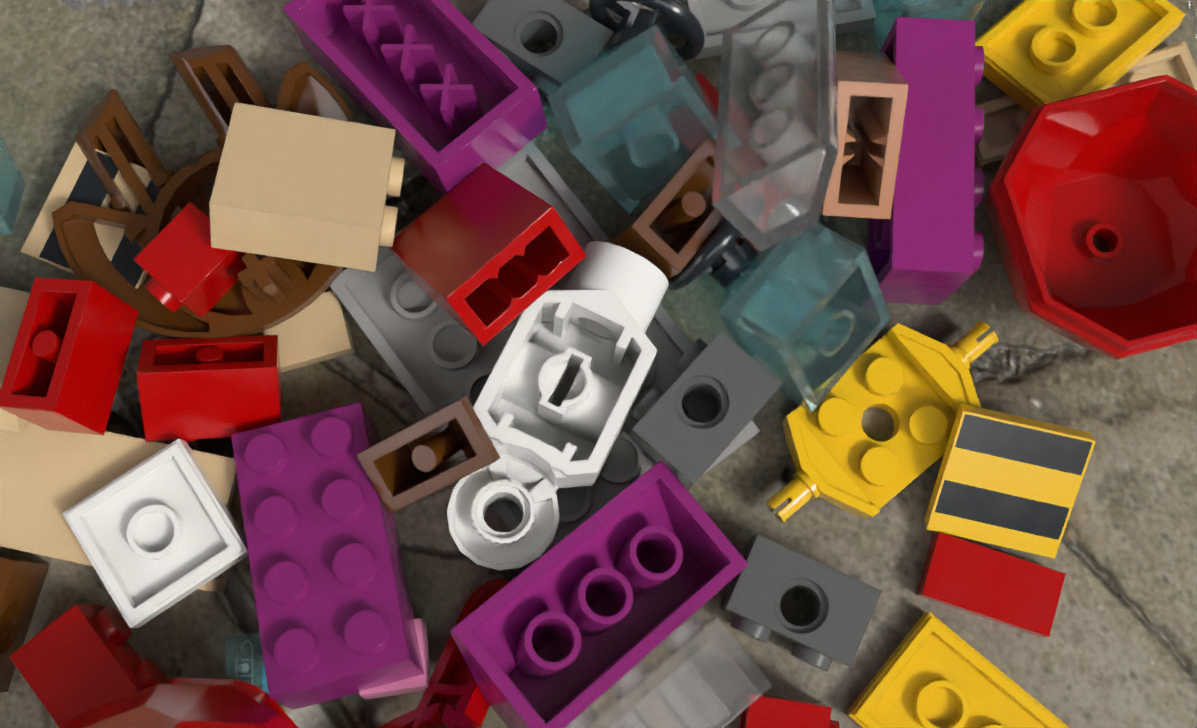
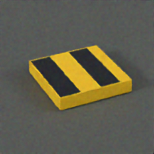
[924,403,1096,559]

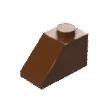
[606,137,753,279]
[357,396,500,514]

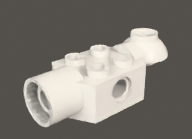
[447,241,669,570]

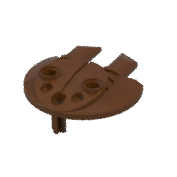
[52,45,356,339]

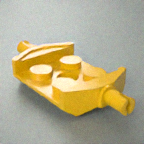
[765,321,998,523]

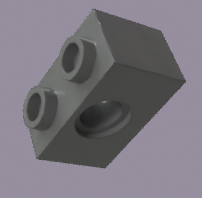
[472,0,614,114]
[630,331,782,490]
[720,534,882,672]

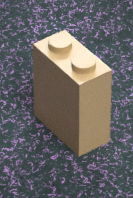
[210,102,405,272]

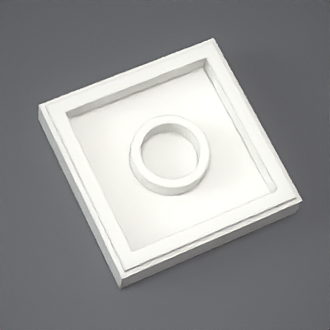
[62,439,249,628]

